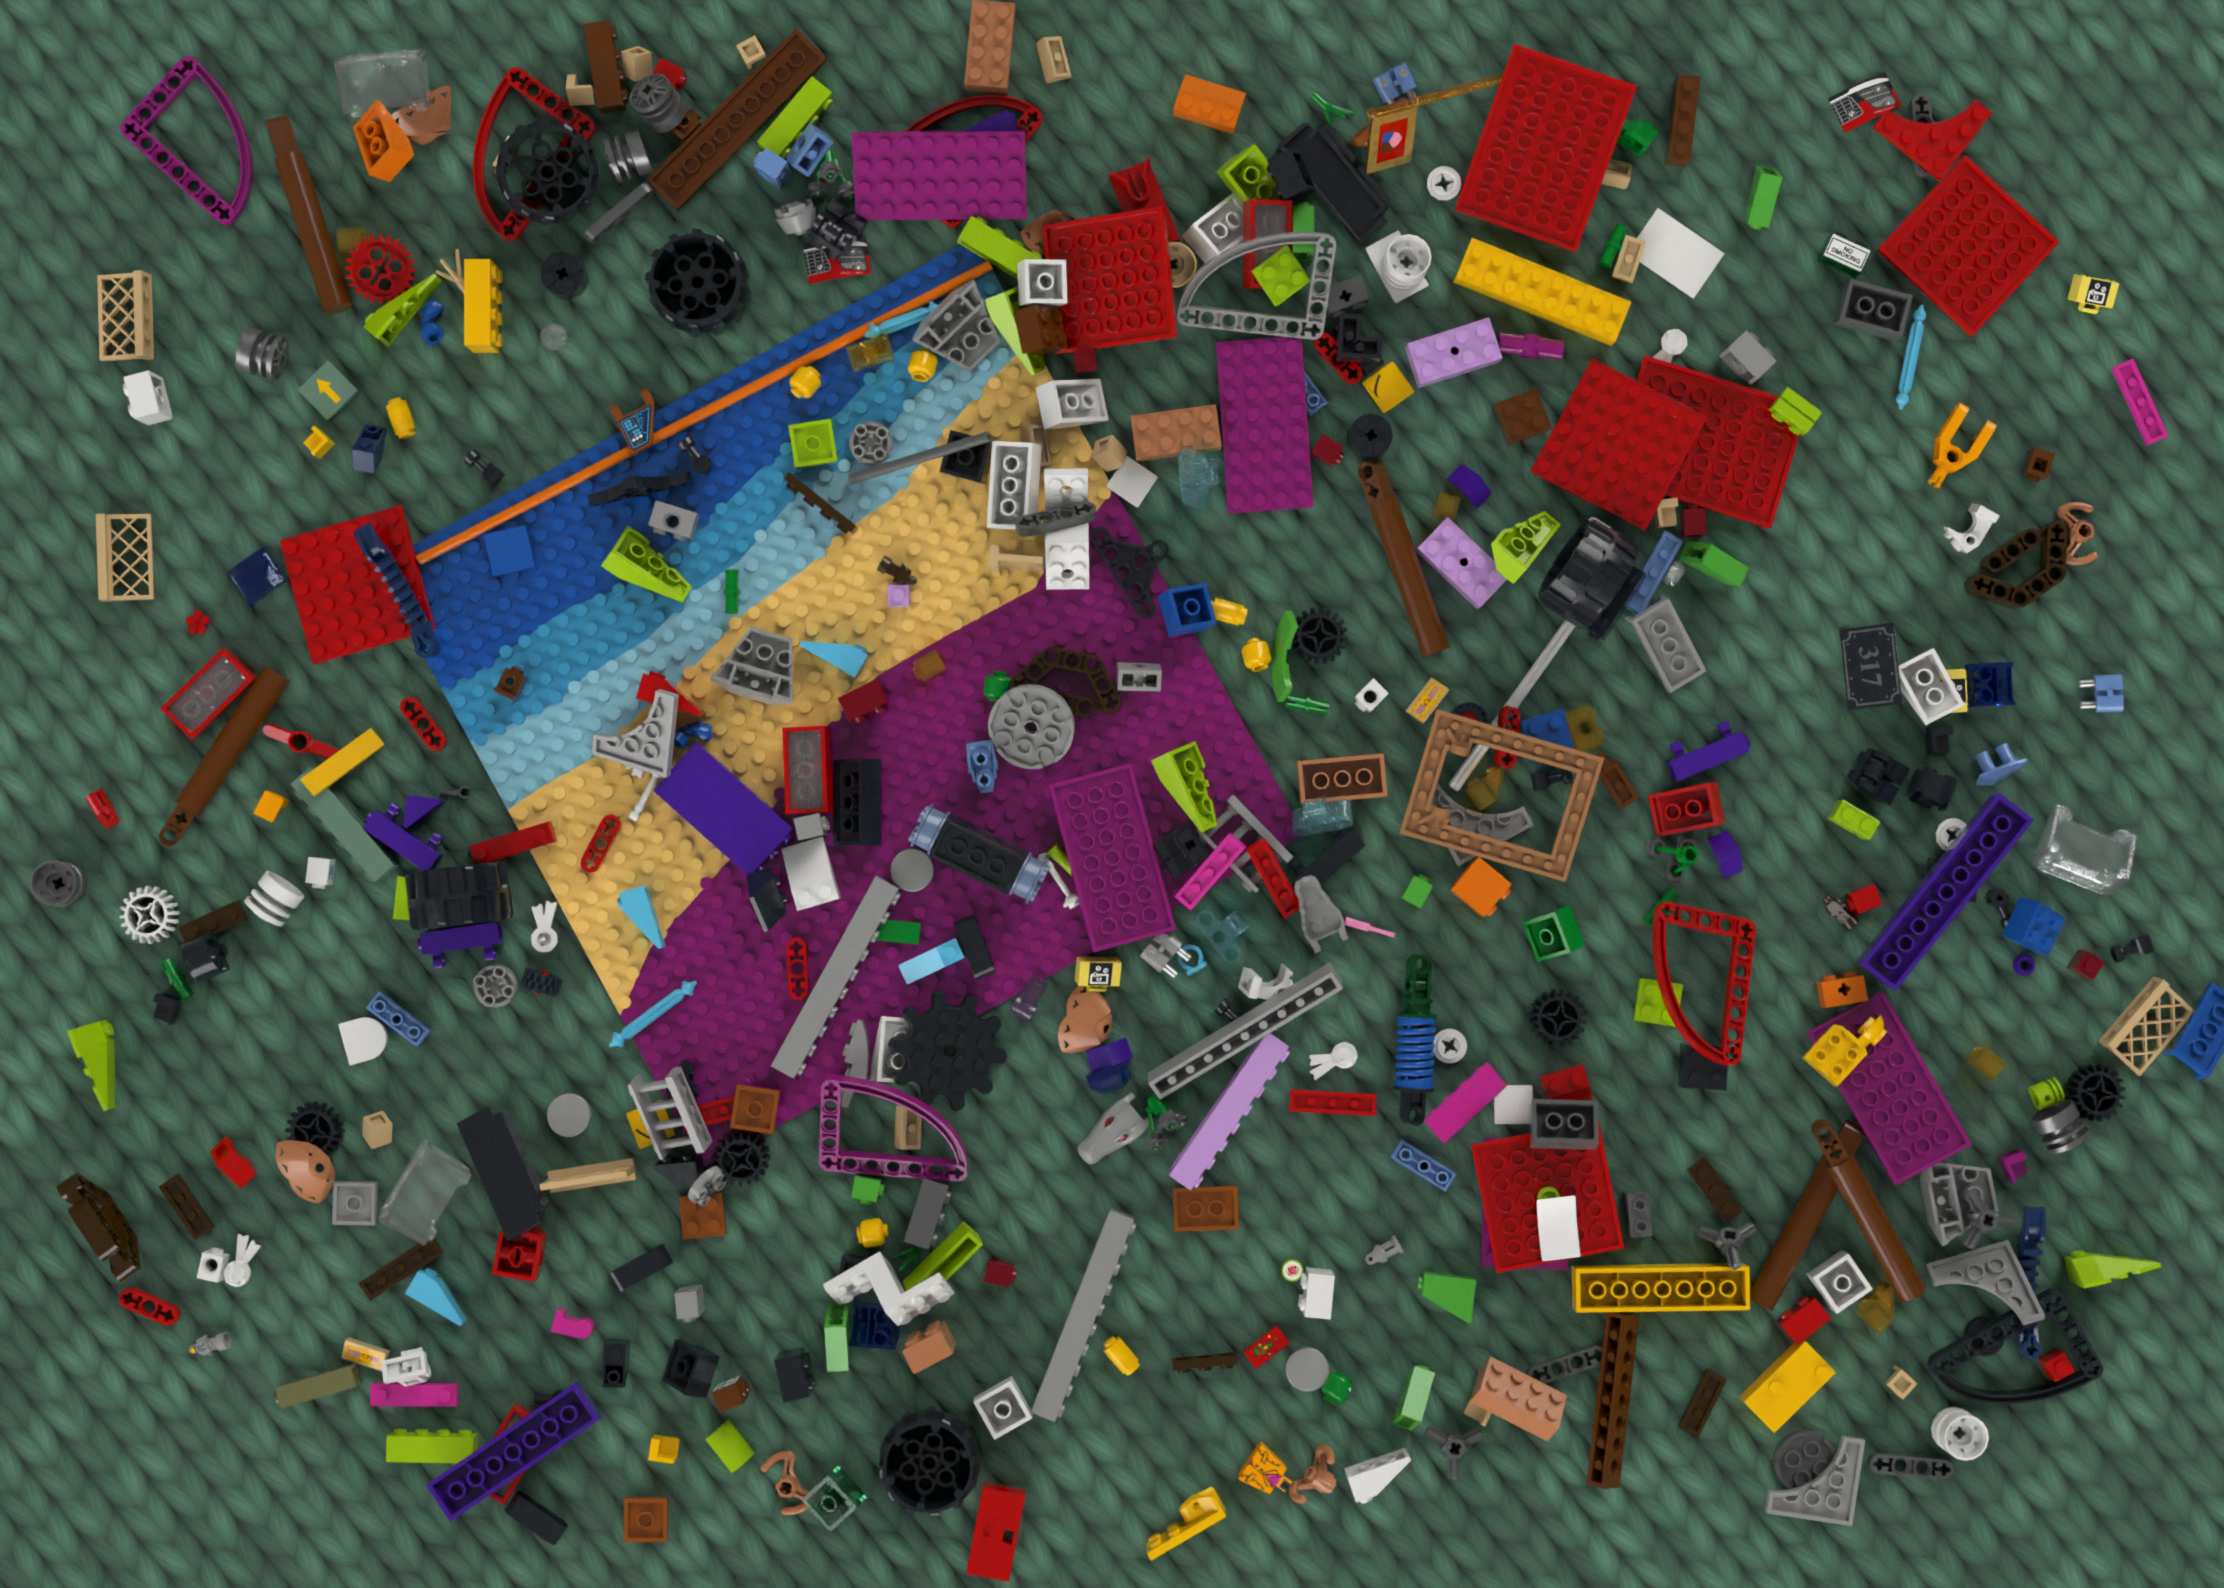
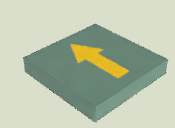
[298,360,360,421]

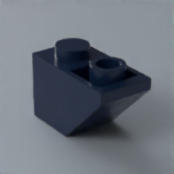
[352,424,387,474]

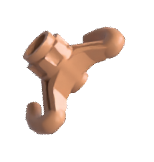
[2057,502,2098,565]
[1289,1444,1336,1504]
[760,1450,815,1515]

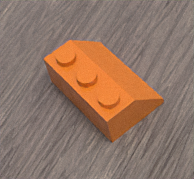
[1173,74,1246,135]

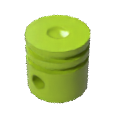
[2028,1077,2065,1110]

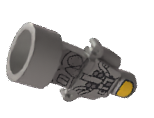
[188,1332,232,1356]

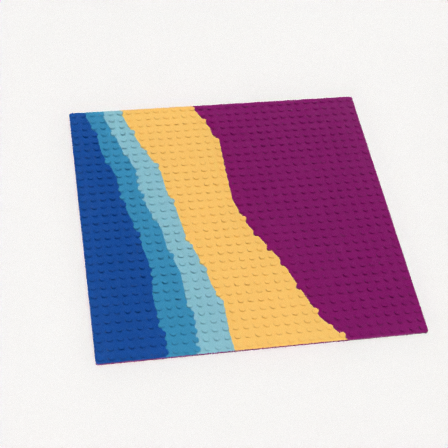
[414,245,1304,1166]

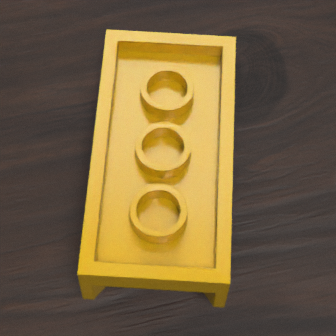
[1146,1487,1227,1561]

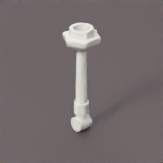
[629,773,662,822]
[1038,853,1079,909]

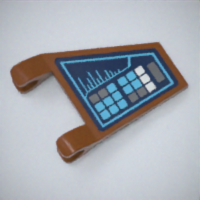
[610,388,655,455]

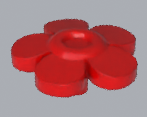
[186,610,210,635]

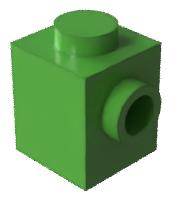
[851,1174,885,1205]

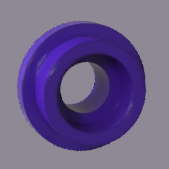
[2013,954,2035,976]

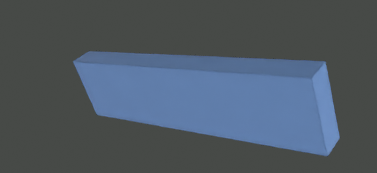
[1626,530,1683,614]

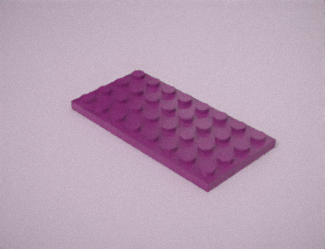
[852,131,1027,220]
[1216,337,1314,514]
[1048,763,1176,952]
[1806,992,1972,1186]

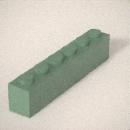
[291,767,399,882]

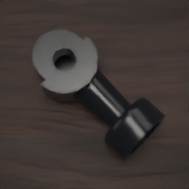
[677,436,713,475]
[464,449,505,487]
[1530,768,1573,791]
[1986,889,2011,929]
[2110,934,2155,963]
[1214,998,1244,1022]

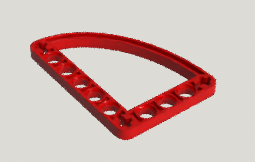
[473,67,596,242]
[905,95,1043,228]
[1652,902,1756,1066]

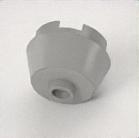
[774,198,816,236]

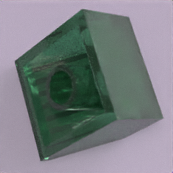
[801,1465,867,1532]

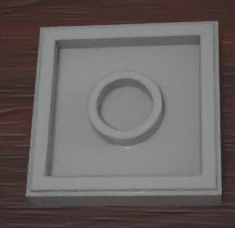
[332,1181,378,1226]

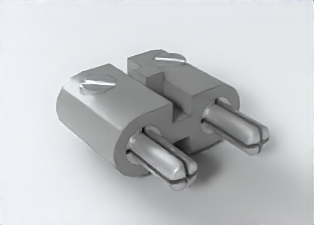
[1140,932,1192,978]

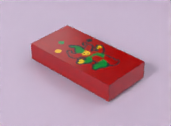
[1243,1325,1290,1369]

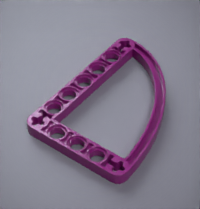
[120,56,253,226]
[819,1074,968,1181]

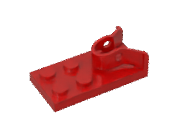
[1109,157,1180,242]

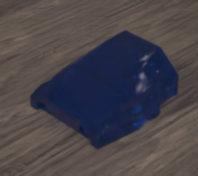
[228,548,287,607]
[1964,662,2015,707]
[1086,1061,1132,1094]
[849,1302,900,1350]

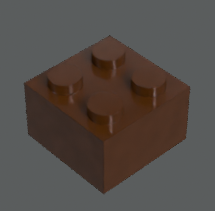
[1014,304,1068,355]
[1493,388,1552,447]

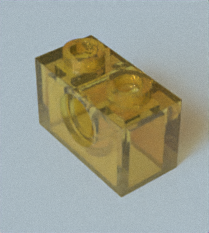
[846,334,895,372]
[1564,704,1604,752]

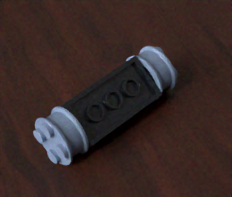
[908,804,1050,903]

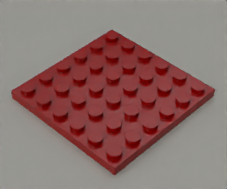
[1877,155,2059,337]
[1042,206,1178,355]
[1530,358,1708,531]
[280,505,436,665]
[1470,1120,1624,1273]

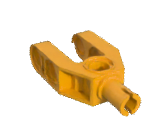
[1928,402,1997,488]

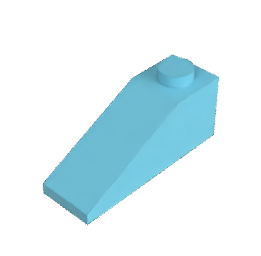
[799,641,870,679]
[617,885,666,949]
[898,937,966,985]
[405,1268,468,1326]

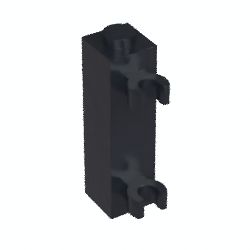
[1585,565,1646,641]
[1289,824,1366,889]

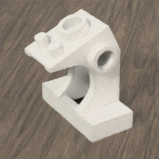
[1943,503,2000,553]
[1238,963,1293,1000]
[381,1347,431,1387]

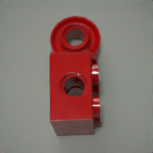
[492,1229,547,1282]

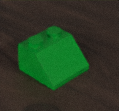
[1522,905,1585,962]

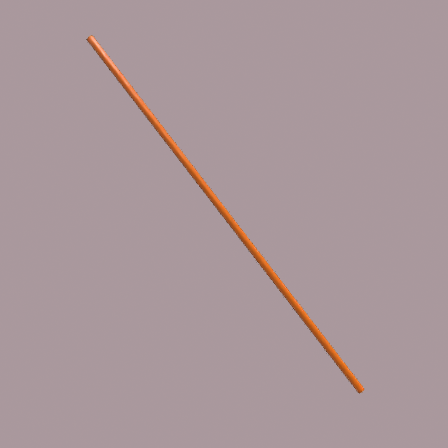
[416,260,993,565]

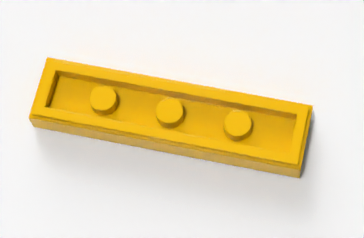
[300,728,385,797]

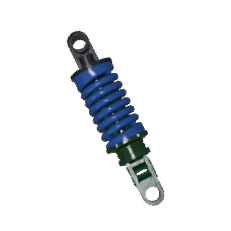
[1393,954,1437,1126]

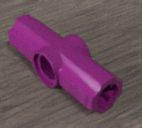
[1498,333,1564,360]

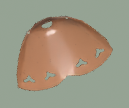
[391,85,451,145]
[1021,210,1076,255]
[1058,986,1112,1053]
[276,1140,335,1203]

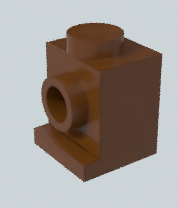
[670,109,701,143]
[2022,447,2055,483]
[493,666,528,701]

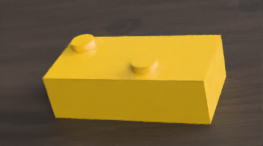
[1739,1340,1836,1433]

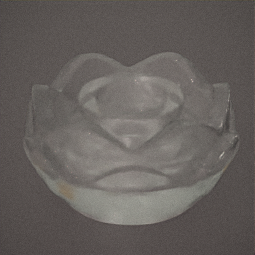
[540,323,567,350]
[1663,561,1685,586]

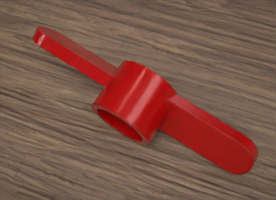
[263,723,339,759]

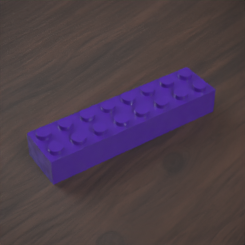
[426,1381,602,1522]

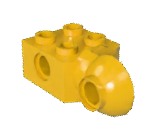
[1802,1015,1887,1087]

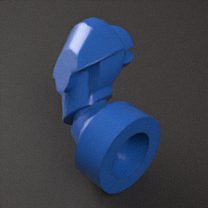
[421,299,444,345]
[674,721,713,749]

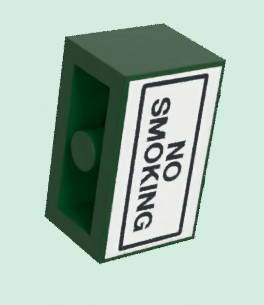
[1817,232,1872,278]

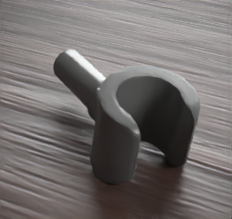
[441,786,470,799]

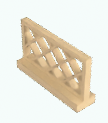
[97,270,154,361]
[96,514,155,602]
[989,545,1045,577]
[2098,976,2194,1076]
[540,1158,637,1193]

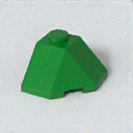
[1617,120,1658,158]

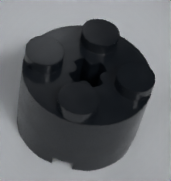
[541,252,588,300]
[1347,414,1393,460]
[1905,766,1957,811]
[181,931,230,982]

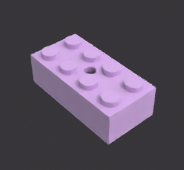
[1405,317,1502,388]
[1416,517,1507,609]

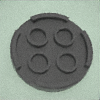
[1773,1430,1837,1489]

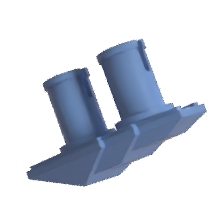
[966,740,998,793]
[1975,743,2027,786]

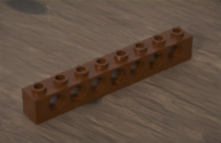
[1587,1312,1640,1489]

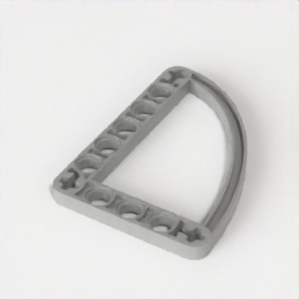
[1176,232,1336,340]

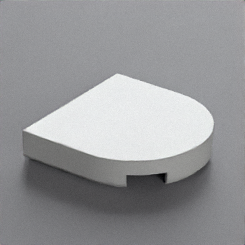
[338,1017,388,1065]

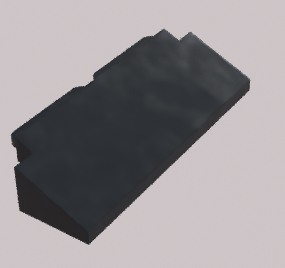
[1278,123,1390,245]
[457,1106,548,1241]

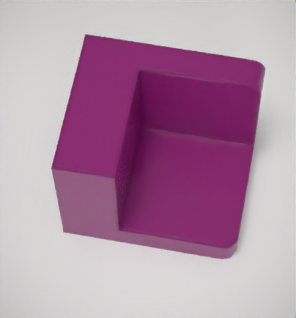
[1997,1149,2027,1183]

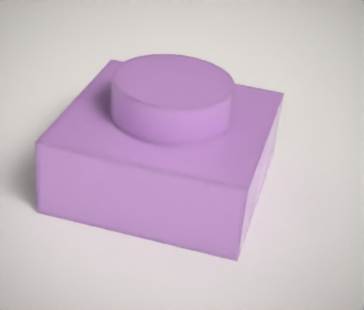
[887,585,910,607]

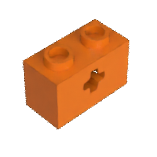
[1816,971,1868,1008]

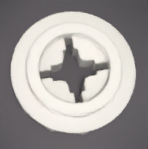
[1427,166,1461,201]
[1935,818,1966,851]
[1433,1029,1467,1063]

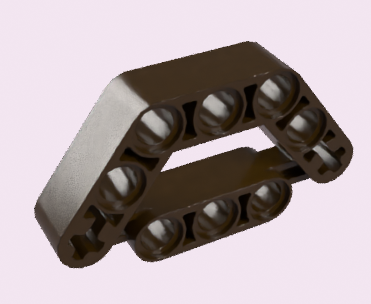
[1964,520,2067,609]
[1009,647,1122,718]
[57,1173,141,1281]

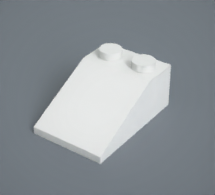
[1182,193,1243,264]
[1036,379,1109,430]
[1898,648,1965,725]
[782,837,841,911]
[870,1016,917,1084]
[1344,1448,1411,1503]

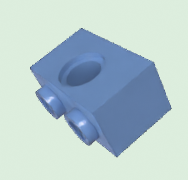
[785,123,833,177]
[754,148,792,190]

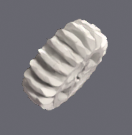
[119,886,180,944]

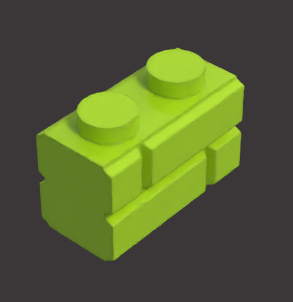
[1769,387,1822,435]
[1827,800,1881,840]

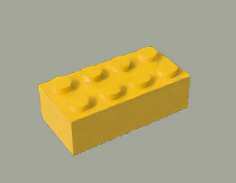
[464,259,503,353]

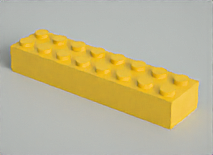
[1453,238,1631,346]
[1572,1263,1750,1313]

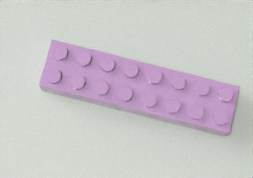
[1168,1033,1290,1190]

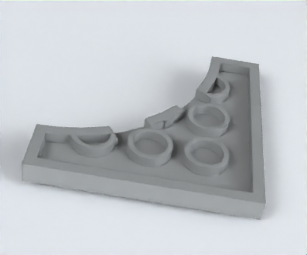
[592,689,679,778]
[1431,783,1533,866]
[1925,1240,2045,1325]
[1765,1435,1865,1526]

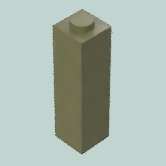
[274,1363,361,1409]

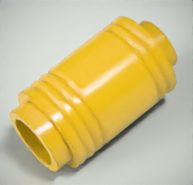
[386,397,416,439]
[1211,597,1248,626]
[1103,1336,1140,1376]

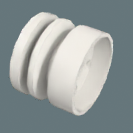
[1382,234,1432,289]
[244,871,304,927]
[1931,1406,1989,1461]

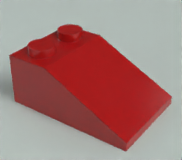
[636,671,706,718]
[1648,781,1726,836]
[1539,1064,1593,1101]

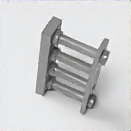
[1196,795,1293,893]
[627,1066,713,1160]

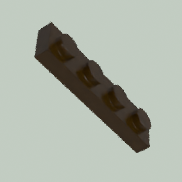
[784,472,858,535]
[358,1235,444,1301]

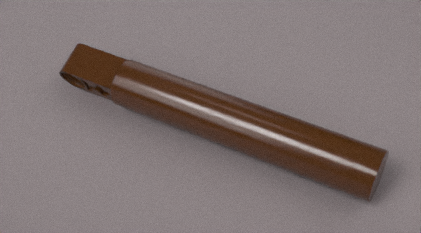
[266,115,353,314]
[1358,460,1450,657]
[159,665,290,846]
[1750,1119,1865,1311]
[1811,1119,1926,1301]

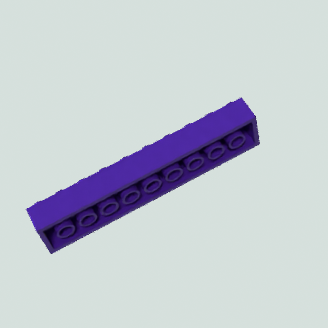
[1856,793,2034,991]

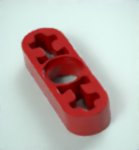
[1314,333,1363,385]
[400,697,447,751]
[1494,706,1521,769]
[580,815,622,873]
[786,937,809,1000]
[119,1287,181,1326]

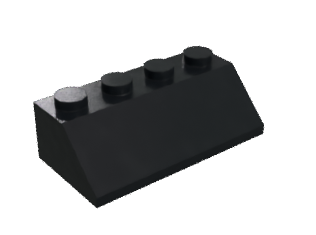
[834,758,882,846]

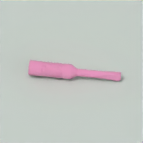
[1344,917,1395,938]

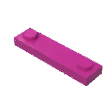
[2111,358,2169,446]
[1174,832,1247,911]
[370,1383,459,1407]

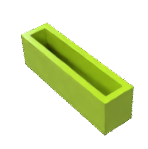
[757,76,834,160]
[957,216,1043,280]
[903,1221,983,1291]
[386,1428,478,1464]

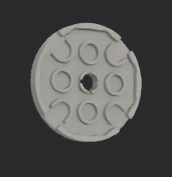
[988,684,1075,769]

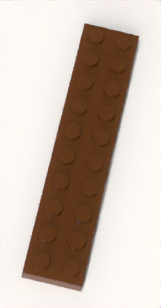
[646,29,827,211]

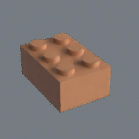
[902,1320,956,1374]

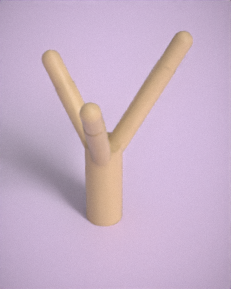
[435,249,464,294]

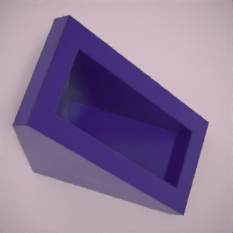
[1446,464,1492,509]
[403,795,445,829]
[1707,831,1743,878]
[1086,1037,1133,1071]

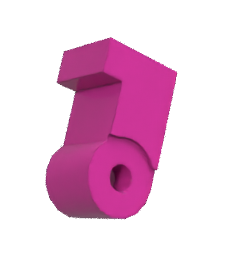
[551,1307,595,1339]

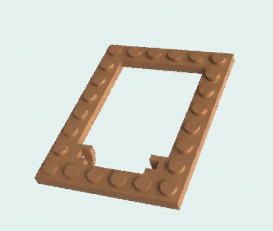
[1399,709,1604,882]

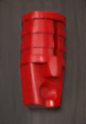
[84,789,119,829]

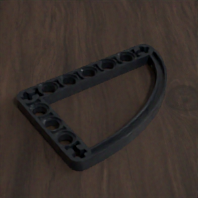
[1928,1288,2103,1404]

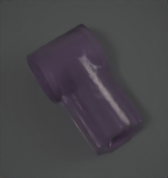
[1010,976,1048,1022]

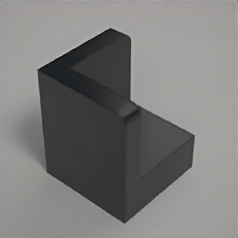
[1925,726,1953,754]
[153,993,182,1025]
[839,1253,865,1275]

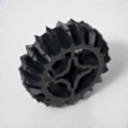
[1292,607,1348,665]
[1528,989,1587,1047]
[2065,1063,2126,1122]
[285,1101,345,1156]
[711,1129,770,1187]

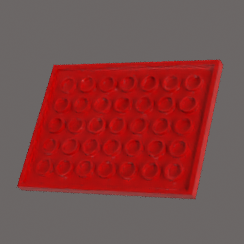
[1454,44,1637,253]
[1636,355,1800,529]

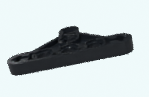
[587,472,692,507]
[1090,527,1169,619]

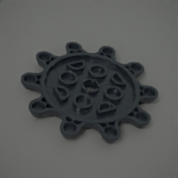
[888,989,1007,1111]

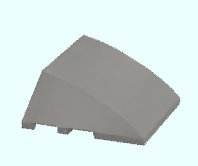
[912,280,1001,371]
[710,627,793,706]
[1919,1162,1999,1246]

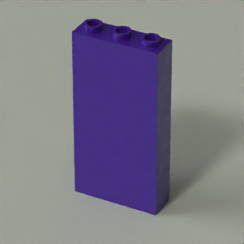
[653,742,795,875]

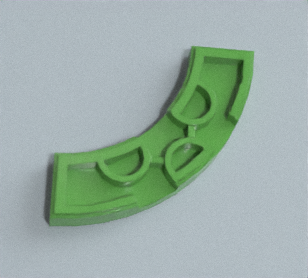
[1272,610,1298,702]

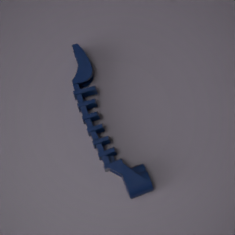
[353,522,441,658]
[2013,1206,2046,1359]

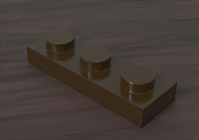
[178,900,248,943]
[1687,1157,1743,1223]
[159,1174,215,1240]
[1172,1352,1238,1373]
[1678,1369,1727,1438]

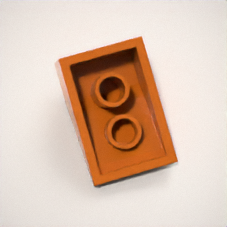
[353,100,414,182]

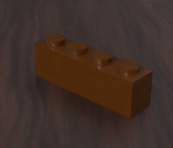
[583,20,629,114]
[1664,74,1700,167]

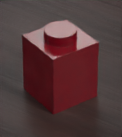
[1073,349,1097,374]
[1310,434,1345,468]
[1680,505,1706,537]
[2067,949,2105,980]
[984,1258,1017,1288]

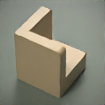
[736,35,766,71]
[621,46,653,82]
[566,74,596,106]
[1092,435,1127,472]
[1654,498,1678,528]
[362,1111,393,1149]
[1885,1365,1917,1399]
[1464,1398,1492,1427]

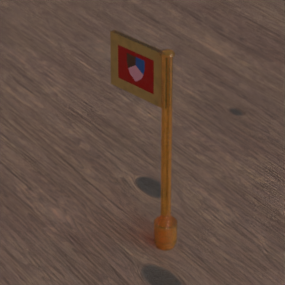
[1365,73,1504,174]

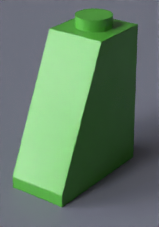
[1745,165,1782,230]
[1292,202,1314,261]
[1678,541,1749,587]
[1417,1271,1476,1323]
[824,1303,850,1372]
[1391,1365,1435,1431]

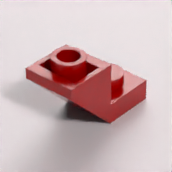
[210,1137,257,1188]

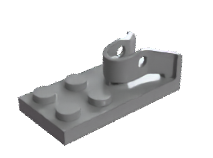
[1625,595,1706,693]

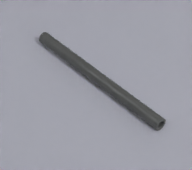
[848,431,991,484]

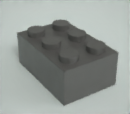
[1833,279,1913,341]
[1530,1099,1599,1150]
[904,1178,952,1251]

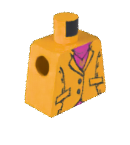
[1237,1441,1292,1494]

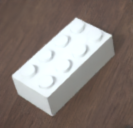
[987,441,1042,530]

